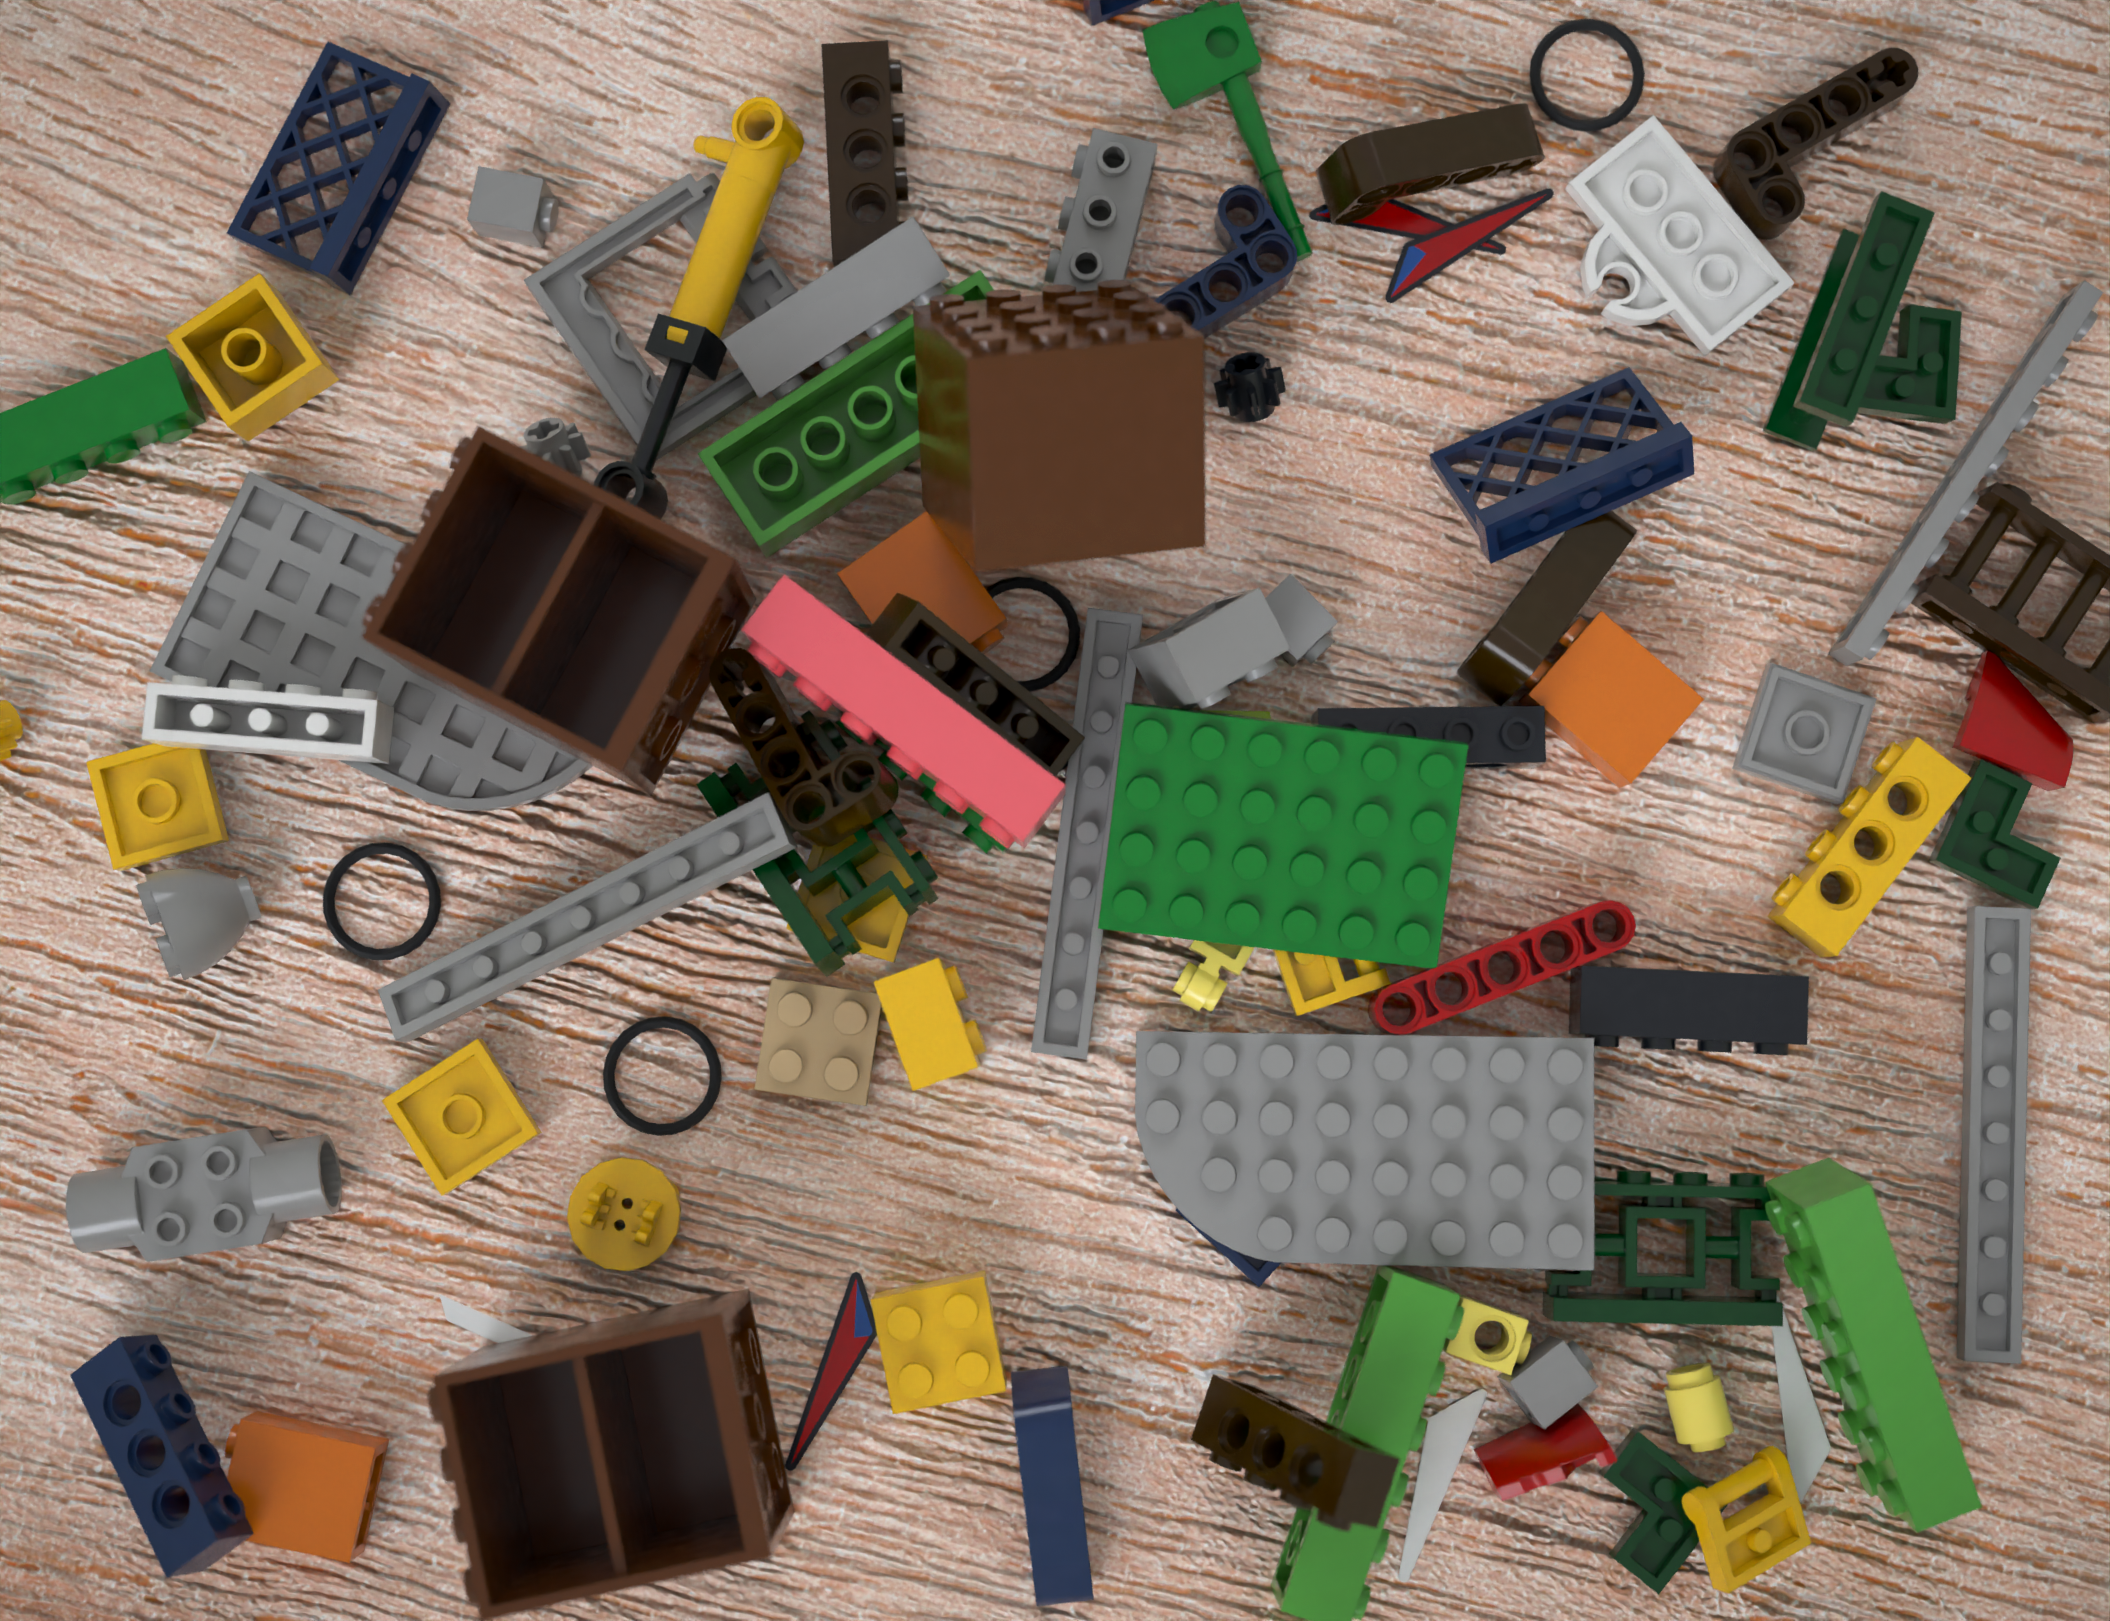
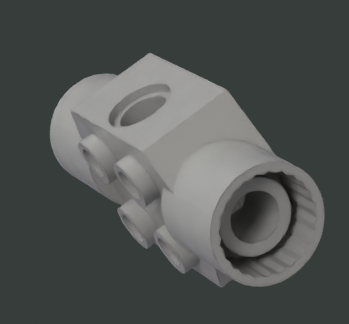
[66,1127,342,1262]

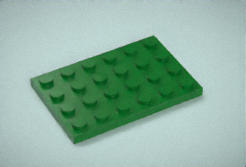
[1098,702,1468,969]

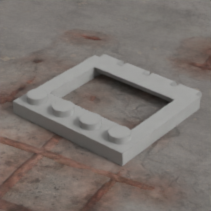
[524,173,797,461]

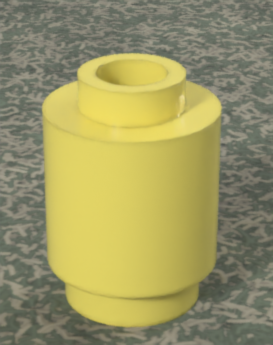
[1664,1363,1734,1452]

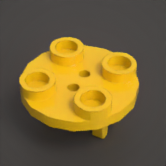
[567,1157,681,1271]

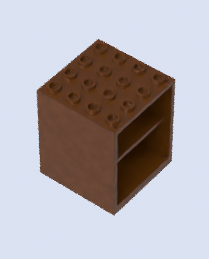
[361,425,757,796]
[428,1288,795,1621]

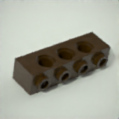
[821,40,909,267]
[865,592,1085,777]
[1191,1374,1400,1532]

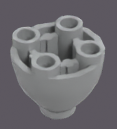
[136,868,261,980]

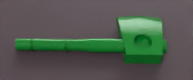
[1142,1,1313,262]

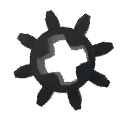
[1214,352,1286,422]

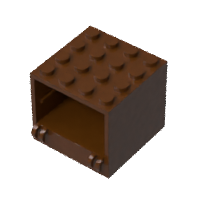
[913,280,1206,572]

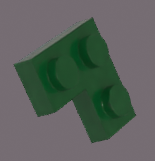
[1857,304,1962,424]
[1929,759,2061,909]
[1599,1428,1728,1594]

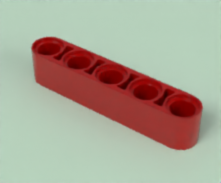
[1368,900,1636,1035]

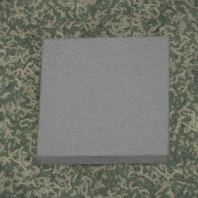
[1732,663,1877,805]

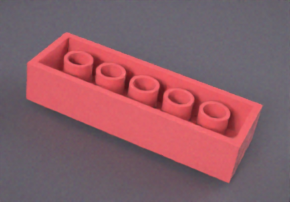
[741,574,1066,849]

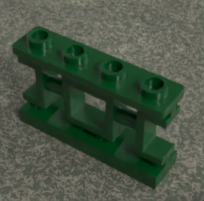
[696,710,939,977]
[1543,1170,1783,1326]

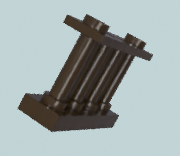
[1911,482,2110,723]

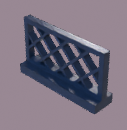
[226,41,450,295]
[1429,367,1694,564]

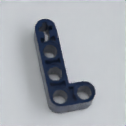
[1154,185,1297,339]
[1011,1365,1094,1607]

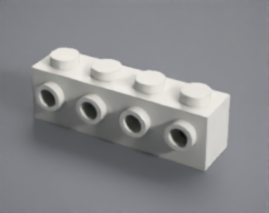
[142,675,394,764]

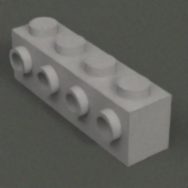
[1044,128,1158,292]
[722,217,950,400]

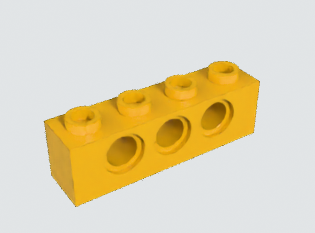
[1767,737,1972,958]

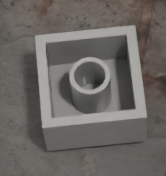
[1128,587,1291,709]

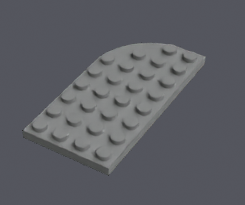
[149,471,593,811]
[1135,1031,1595,1271]

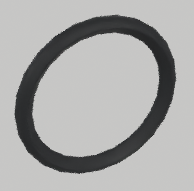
[1529,19,1645,132]
[986,577,1080,692]
[323,842,441,961]
[603,1016,722,1136]

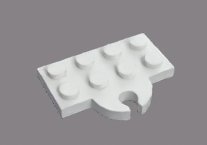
[1565,115,1794,356]

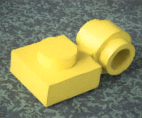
[1172,940,1255,1012]

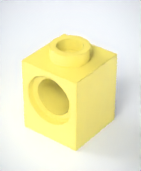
[1442,1293,1532,1375]

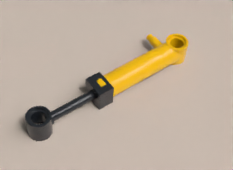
[594,97,804,519]

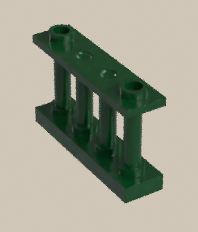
[1763,191,1935,452]

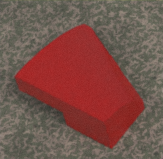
[1952,651,2074,791]
[1473,1403,1618,1501]

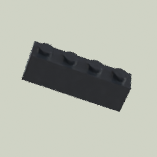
[1569,966,1809,1055]

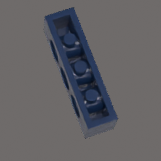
[70,1335,254,1578]

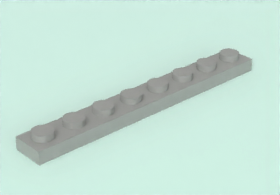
[1828,280,2103,666]
[1031,608,1143,1059]
[378,792,797,1043]
[1957,906,2031,1364]

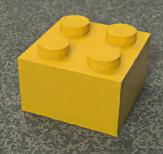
[166,273,340,442]
[874,958,987,1091]
[871,1270,1007,1414]

